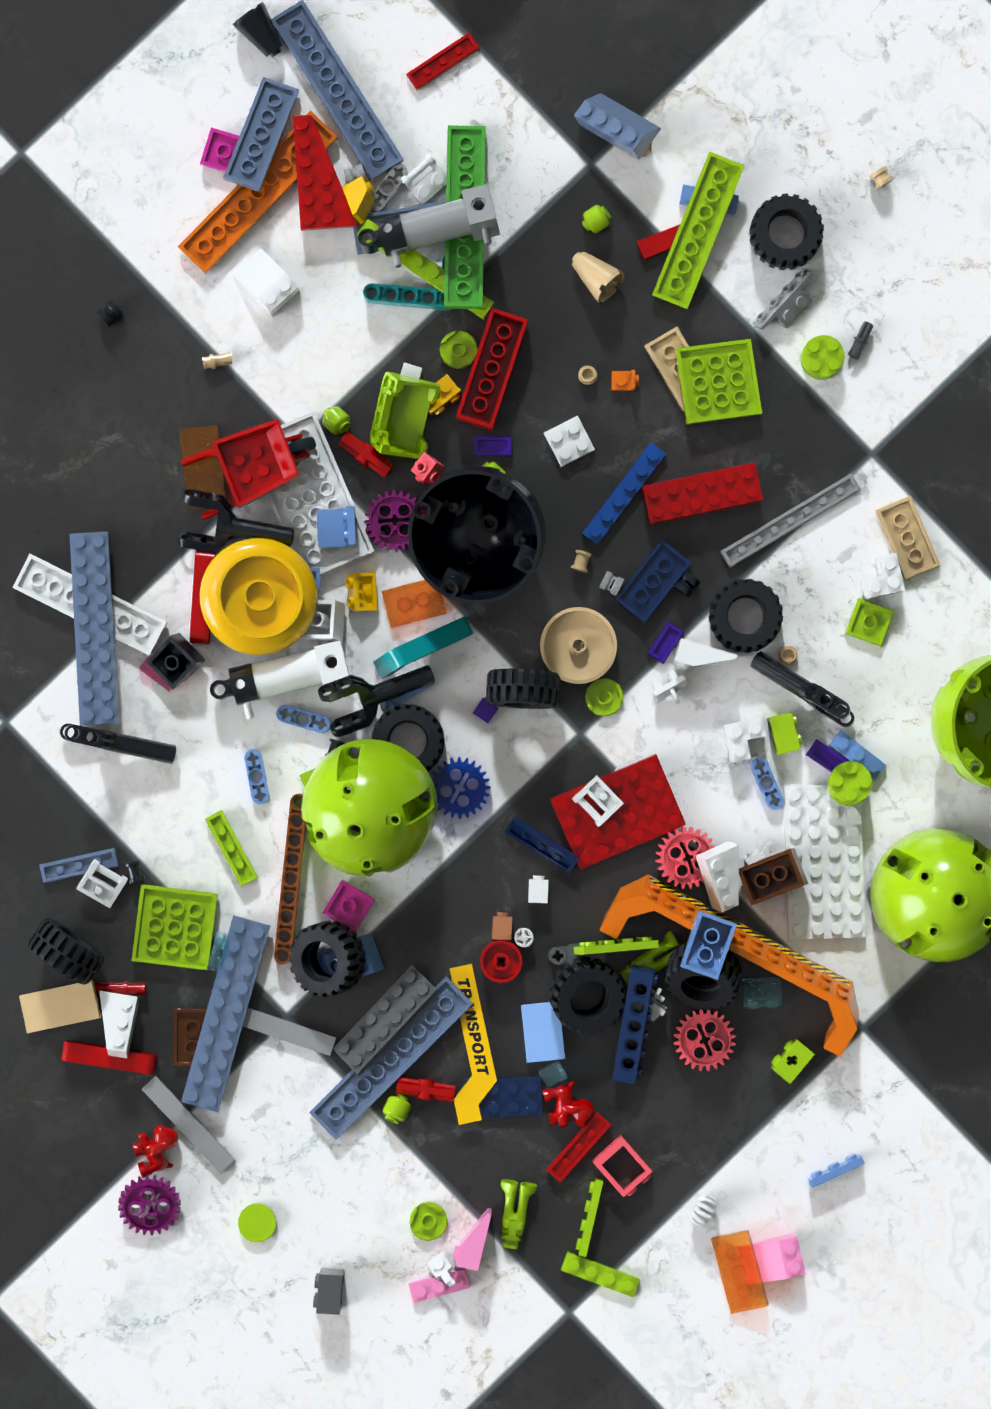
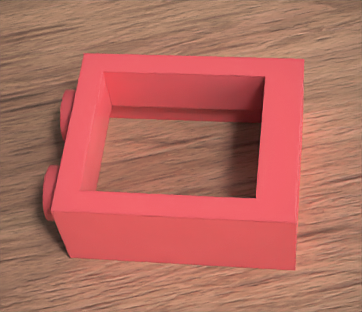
[592,1135,653,1197]

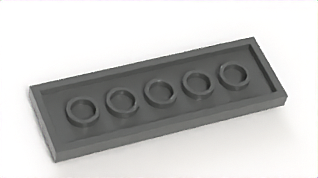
[333,965,439,1076]

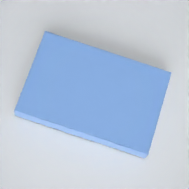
[521,1002,565,1063]

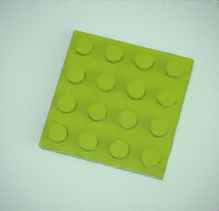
[675,339,762,425]
[131,884,218,970]

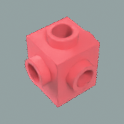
[411,452,446,485]

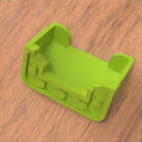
[370,372,441,459]

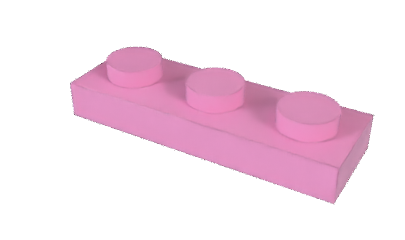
[409,1268,470,1303]

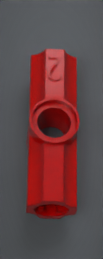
[338,431,394,479]
[396,1077,456,1102]

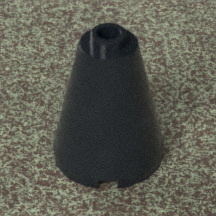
[232,2,282,58]

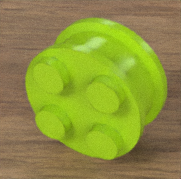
[800,335,845,380]
[828,761,872,806]

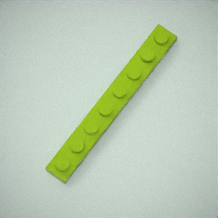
[357,219,494,320]

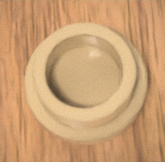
[578,366,597,385]
[778,646,798,665]

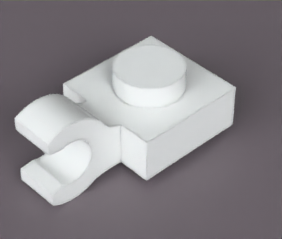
[744,842,777,866]
[427,1252,456,1288]

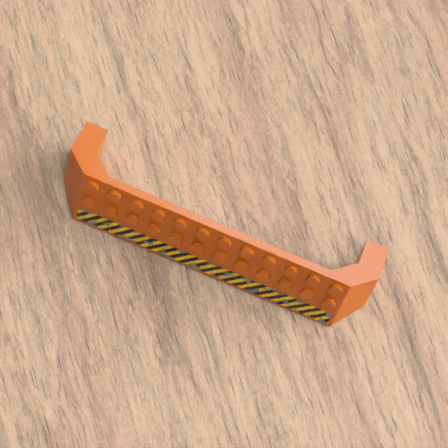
[600,874,859,1057]

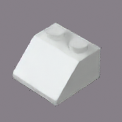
[300,600,345,642]

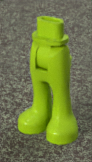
[620,930,680,985]
[501,1179,537,1249]

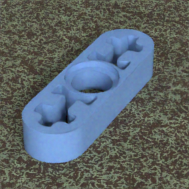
[276,705,331,733]
[244,750,270,805]
[750,757,784,810]

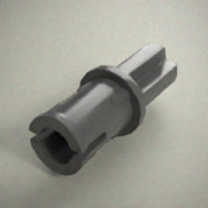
[847,321,873,360]

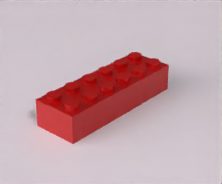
[456,308,528,431]
[641,462,763,526]

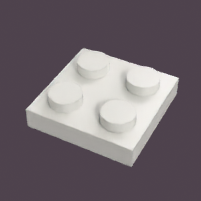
[544,416,595,467]

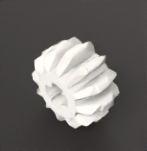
[689,1193,718,1227]

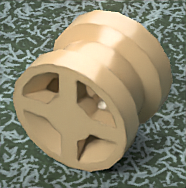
[869,166,893,190]

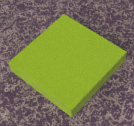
[845,598,894,647]

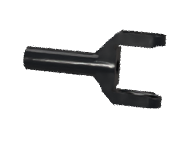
[178,489,295,553]
[751,651,855,727]
[318,665,435,737]
[59,723,176,764]

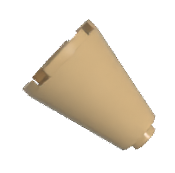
[572,252,625,303]

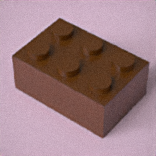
[739,848,809,906]

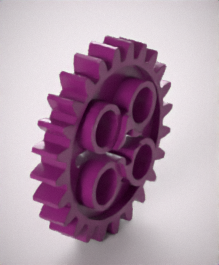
[364,490,422,552]
[118,1175,181,1236]

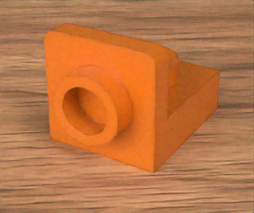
[611,370,639,391]

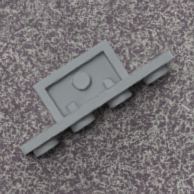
[753,268,814,330]

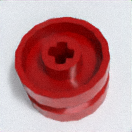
[480,940,522,983]

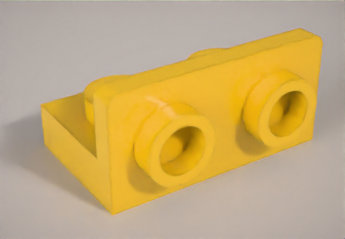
[428,374,461,416]
[345,572,378,612]

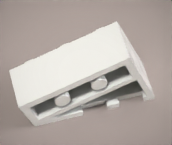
[99,991,139,1058]

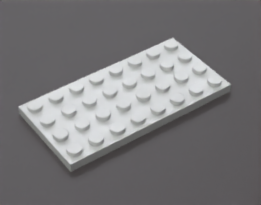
[267,411,374,575]
[783,785,866,940]

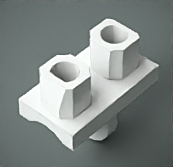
[651,670,687,704]
[634,987,667,1021]

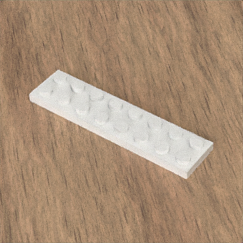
[13,554,167,656]

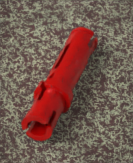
[94,981,146,995]

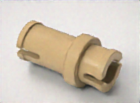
[202,352,232,369]

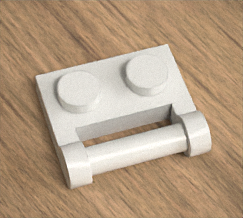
[400,154,447,205]
[572,775,624,827]
[77,859,128,908]

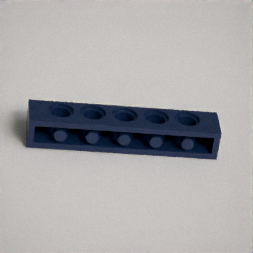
[612,964,658,1084]

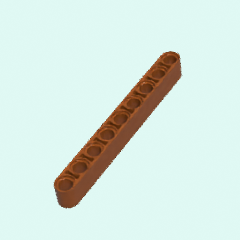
[274,794,306,965]

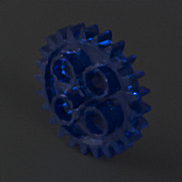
[429,757,491,819]

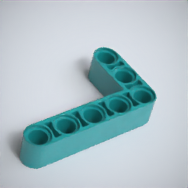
[363,256,452,310]
[373,616,474,679]

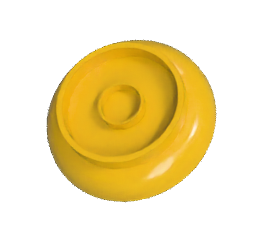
[200,538,318,655]

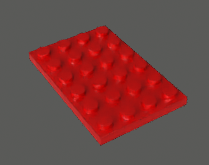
[550,754,686,870]

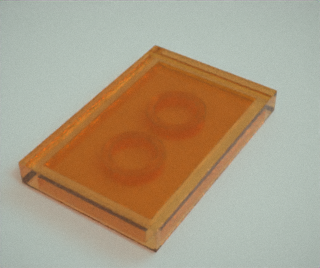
[382,580,447,628]

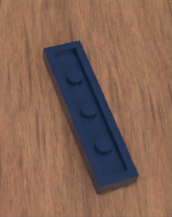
[505,816,579,873]

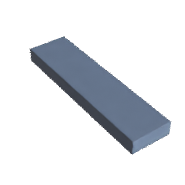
[39,848,119,883]

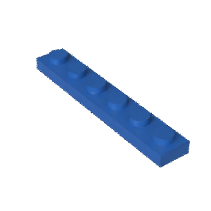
[582,443,666,545]

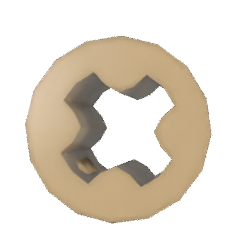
[571,549,592,573]

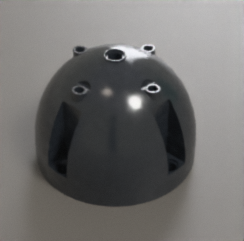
[408,466,546,604]

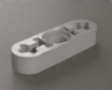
[370,164,408,212]

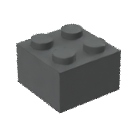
[313,1268,344,1315]

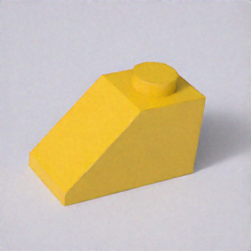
[342,176,375,224]

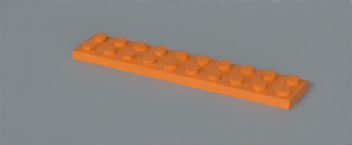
[178,111,338,274]

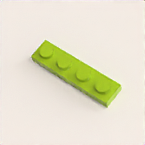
[205,810,258,887]
[575,1177,603,1257]
[561,1251,640,1297]

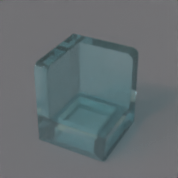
[538,1060,568,1087]

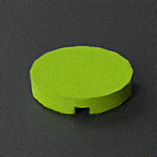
[440,331,478,369]
[585,678,623,716]
[409,1201,448,1241]
[238,1203,276,1242]

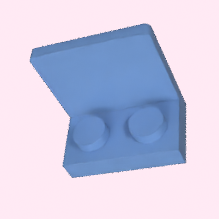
[317,506,357,548]

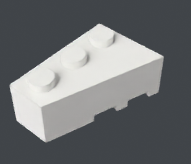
[696,841,739,912]

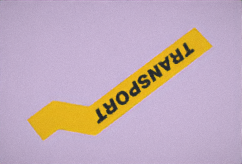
[449,964,497,1125]

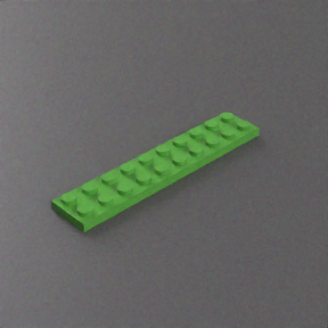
[444,125,486,309]

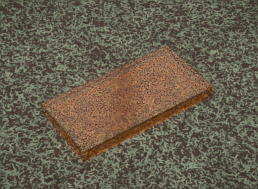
[179,425,226,506]
[711,1230,769,1314]

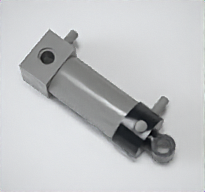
[358,184,500,268]

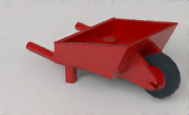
[180,419,316,520]

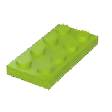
[574,937,659,955]

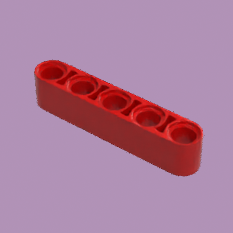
[190,550,216,645]
[61,1040,157,1074]

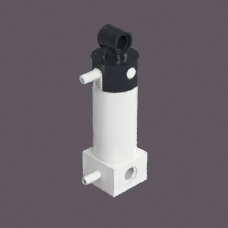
[210,641,350,719]

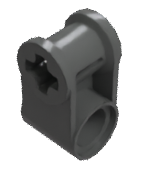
[547,943,585,965]

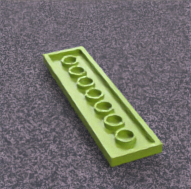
[652,151,745,309]

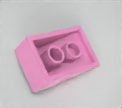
[452,1208,492,1271]
[738,1233,806,1284]

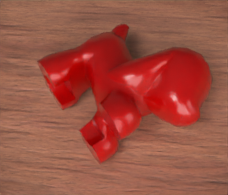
[542,1081,594,1128]
[132,1125,178,1178]

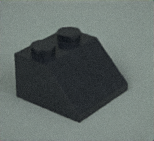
[147,633,205,689]

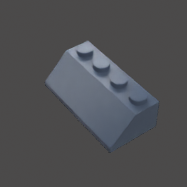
[574,93,661,160]

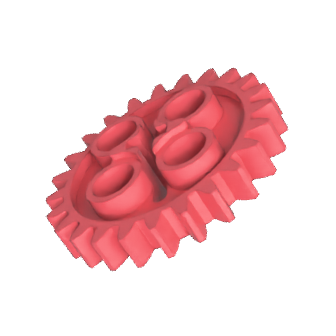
[655,826,716,889]
[673,1008,736,1071]

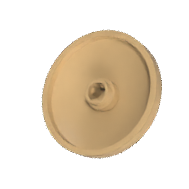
[540,607,617,684]

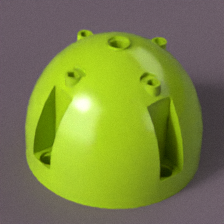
[930,655,991,788]
[301,739,438,877]
[870,828,991,962]

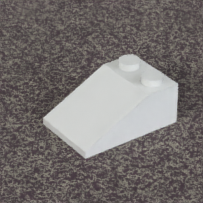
[233,249,300,316]
[673,638,737,670]

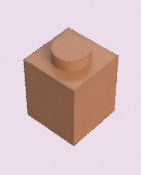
[492,912,512,940]

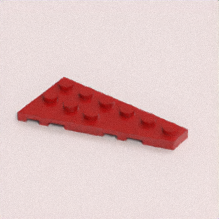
[293,115,358,231]

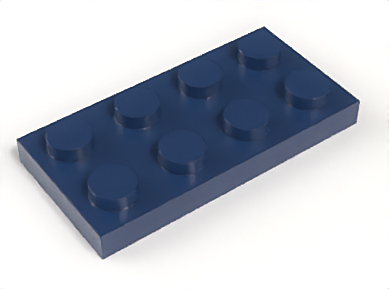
[614,539,692,623]
[464,1076,543,1118]

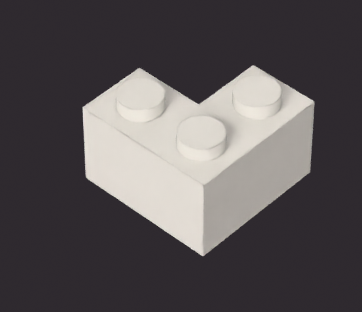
[861,553,905,600]
[723,717,766,763]

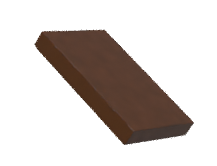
[173,1008,207,1067]

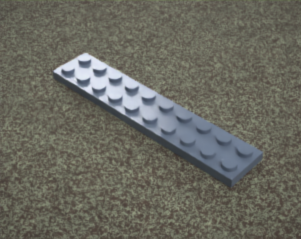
[271,0,404,181]
[70,532,119,726]
[181,915,271,1112]
[309,976,473,1140]

